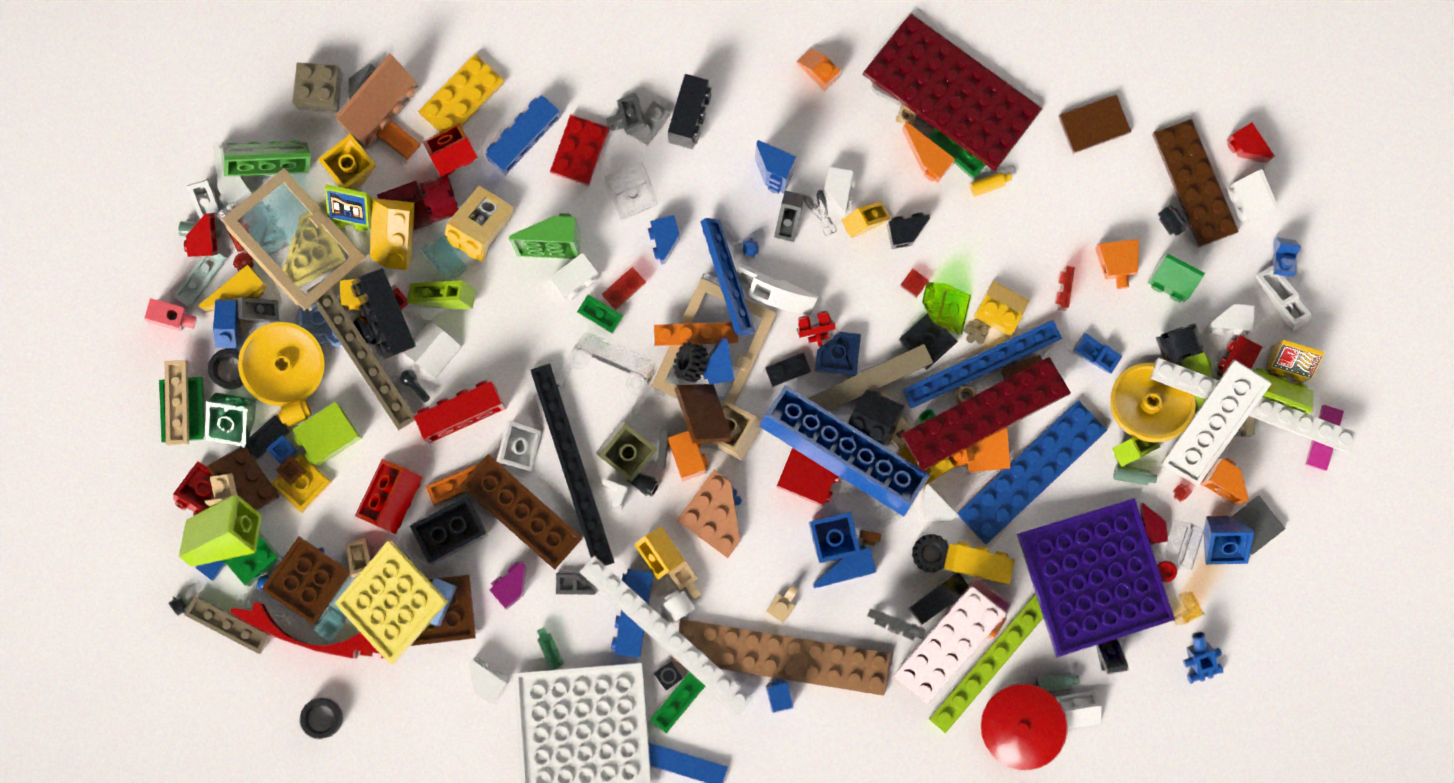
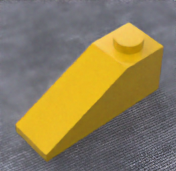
[199,265,268,312]

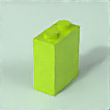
[292,402,362,466]

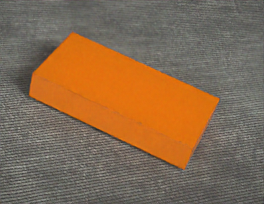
[376,120,421,161]

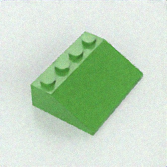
[509,213,581,259]

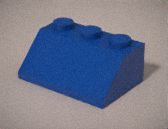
[755,140,796,194]

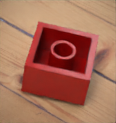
[423,123,478,177]

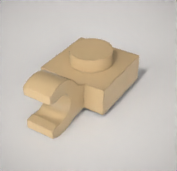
[668,561,701,600]
[766,585,798,623]

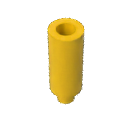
[970,172,1012,197]

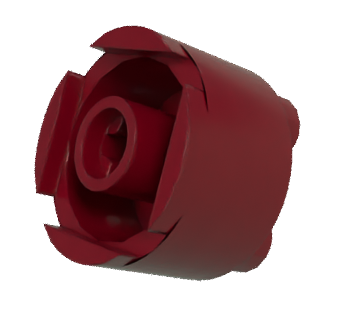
[420,175,459,223]

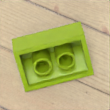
[1252,368,1314,414]

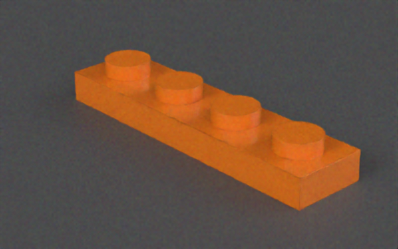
[654,322,739,346]

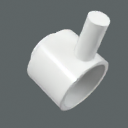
[661,591,695,624]

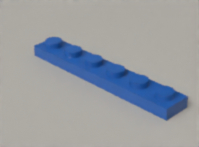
[700,218,755,335]

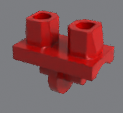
[796,310,836,347]

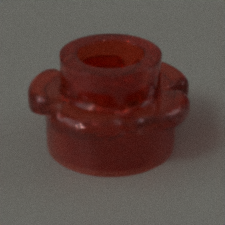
[233,253,254,271]
[1173,483,1193,502]

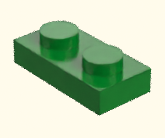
[577,294,623,334]

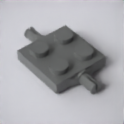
[867,608,927,641]

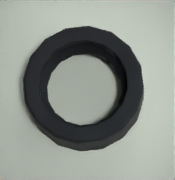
[208,348,244,390]
[299,698,343,739]

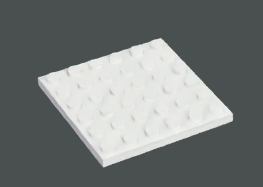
[514,663,651,783]

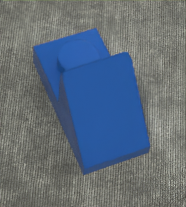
[1273,237,1301,277]

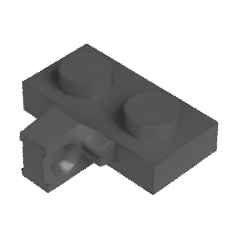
[606,92,646,135]

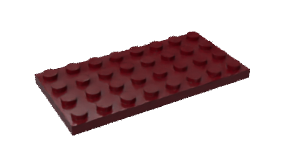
[862,13,1043,171]

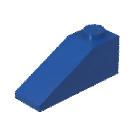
[813,545,877,589]

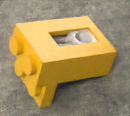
[445,186,514,262]

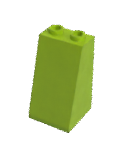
[179,495,262,567]

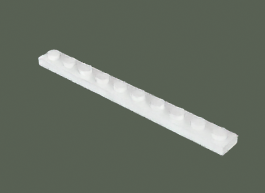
[1150,358,1358,454]
[580,556,753,716]

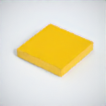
[271,453,332,513]

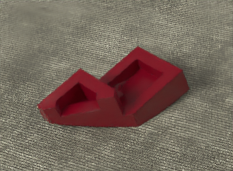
[1140,502,1168,544]

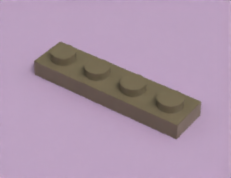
[184,596,271,654]

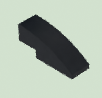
[908,573,969,626]

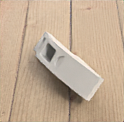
[737,264,818,316]

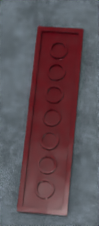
[901,357,1071,472]

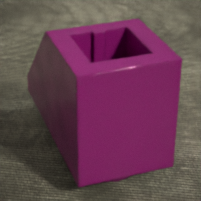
[489,562,526,610]

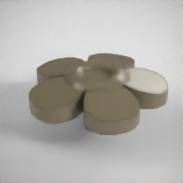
[964,320,988,344]

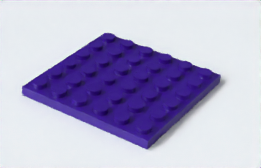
[1017,498,1175,657]

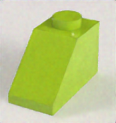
[1112,437,1161,467]

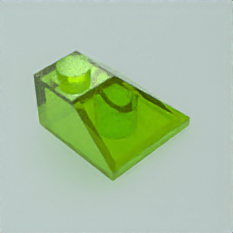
[922,282,971,335]

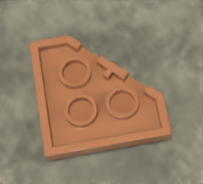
[677,469,741,558]

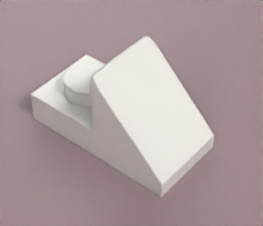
[187,179,222,220]

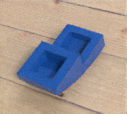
[1073,333,1122,374]

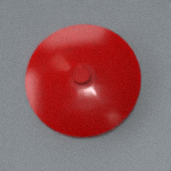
[981,683,1068,770]

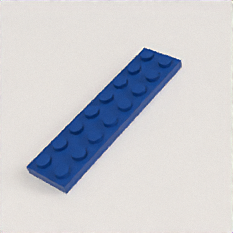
[957,400,1108,545]

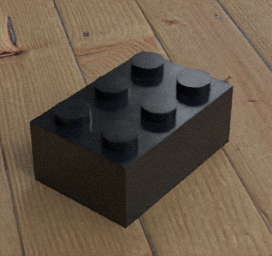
[668,74,712,149]
[410,496,489,565]

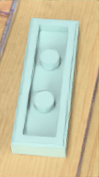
[172,252,228,309]

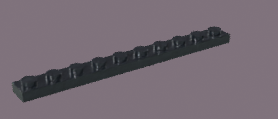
[530,363,615,566]

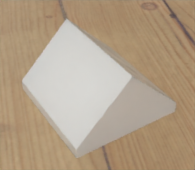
[403,321,462,379]
[497,420,542,472]
[920,484,958,521]

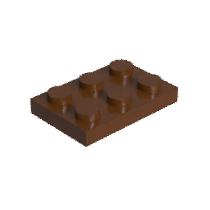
[207,445,279,511]

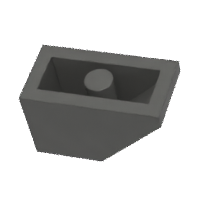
[774,190,805,242]

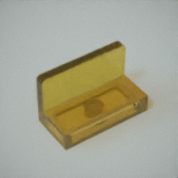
[1174,591,1205,625]

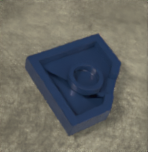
[814,332,861,376]

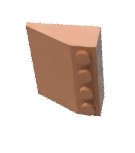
[335,53,418,149]

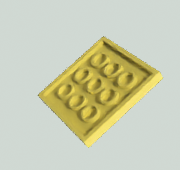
[335,541,448,664]

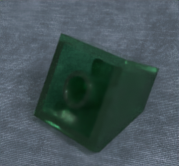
[205,392,256,447]

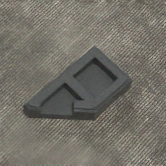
[657,430,669,470]
[556,573,595,595]

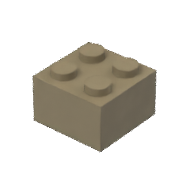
[292,62,343,112]

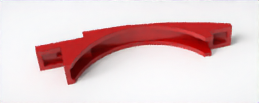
[230,602,385,659]

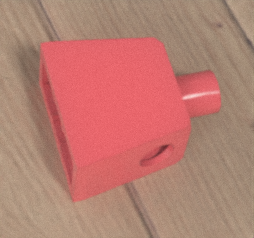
[144,298,197,331]

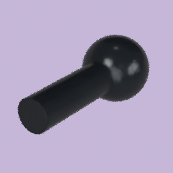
[400,370,431,403]

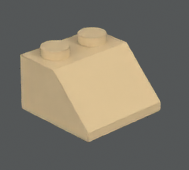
[712,400,762,461]

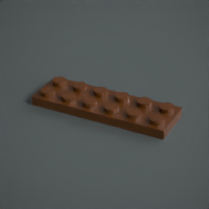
[1152,119,1239,248]
[460,454,583,570]

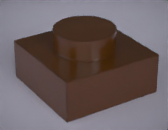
[276,455,307,486]
[858,530,882,546]

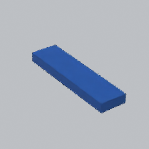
[648,742,728,783]

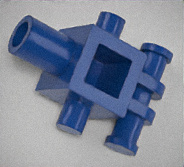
[1183,632,1223,684]

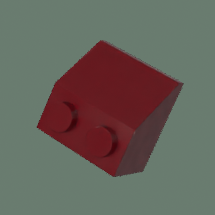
[377,180,433,231]

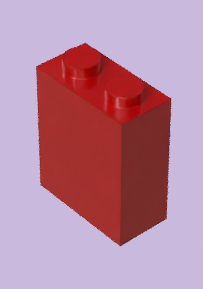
[776,448,839,507]

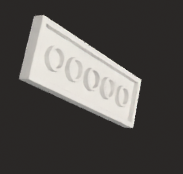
[1162,359,1271,486]

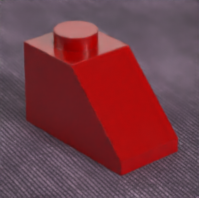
[1227,122,1275,163]
[184,213,218,257]

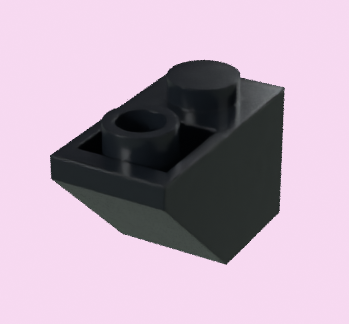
[887,212,930,250]

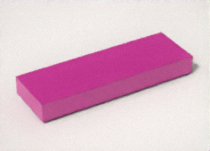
[1305,405,1344,471]

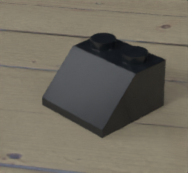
[848,389,905,446]

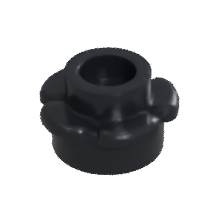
[168,596,187,616]

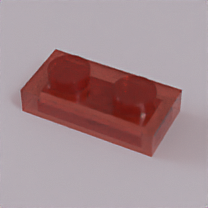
[1055,266,1075,311]
[601,267,646,311]

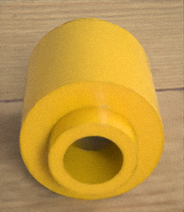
[278,400,312,426]

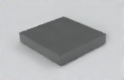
[1231,496,1286,555]

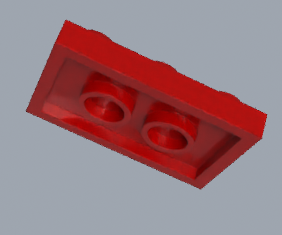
[550,114,609,186]

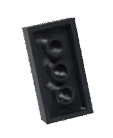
[351,268,416,359]

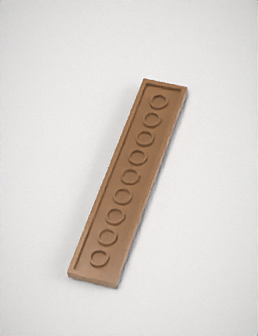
[673,619,891,696]

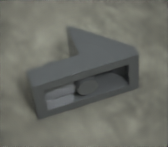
[237,297,279,323]

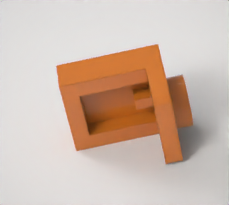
[950,447,975,468]

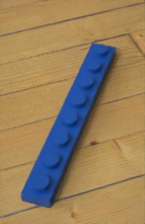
[902,320,1062,409]

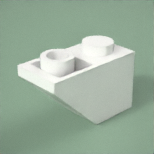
[824,166,856,215]
[1206,304,1255,337]
[468,658,508,705]

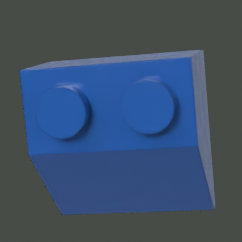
[808,512,861,563]

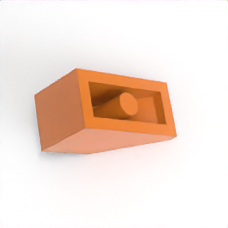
[796,48,841,91]

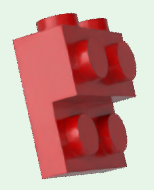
[173,461,214,516]

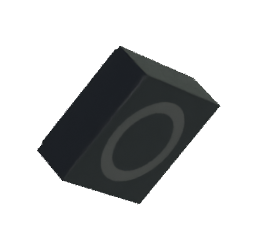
[654,661,683,691]

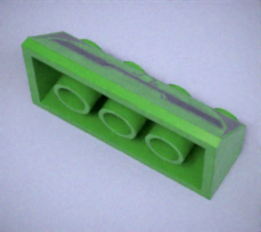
[222,140,311,177]

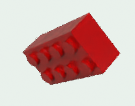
[413,380,506,444]

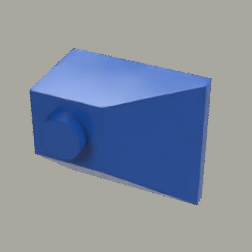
[1203,516,1254,565]

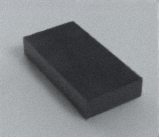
[243,415,290,459]

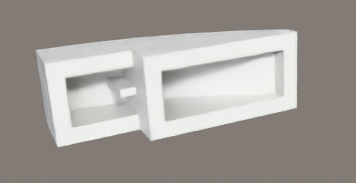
[1256,265,1312,332]

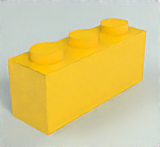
[944,541,1015,584]

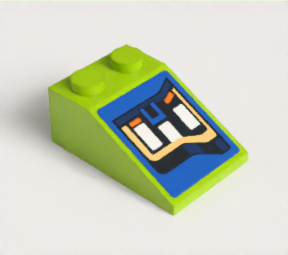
[325,184,372,232]

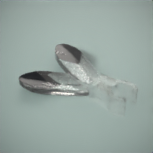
[803,189,837,237]

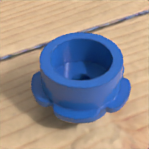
[742,238,759,258]

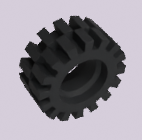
[673,342,709,382]
[912,534,949,573]

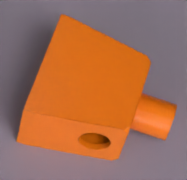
[1095,239,1139,289]

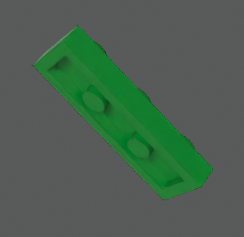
[650,672,705,734]

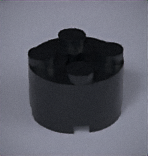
[1155,323,1204,363]

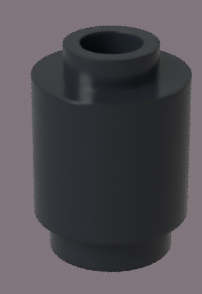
[1158,205,1187,237]

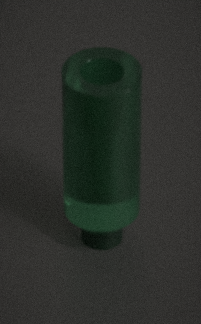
[537,627,565,670]

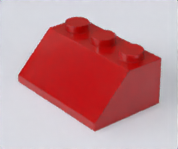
[355,459,423,535]

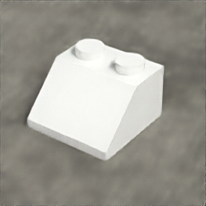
[1228,169,1279,225]

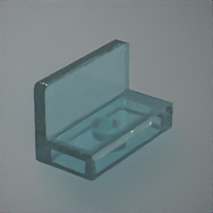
[420,237,467,281]

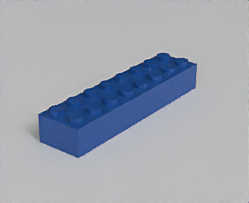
[759,385,930,517]

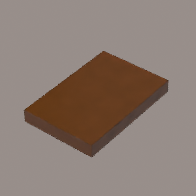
[1058,94,1132,154]
[674,384,732,444]

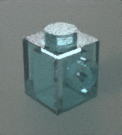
[314,605,347,642]

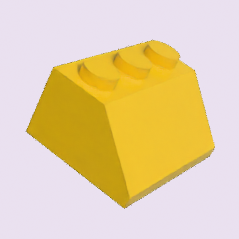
[370,198,414,270]

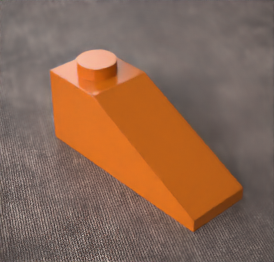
[902,121,955,183]

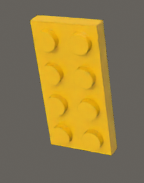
[418,53,505,133]

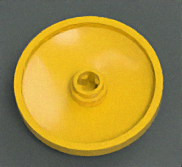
[238,322,325,406]
[1110,363,1196,442]

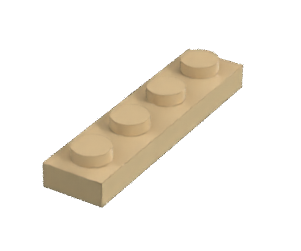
[164,360,190,446]

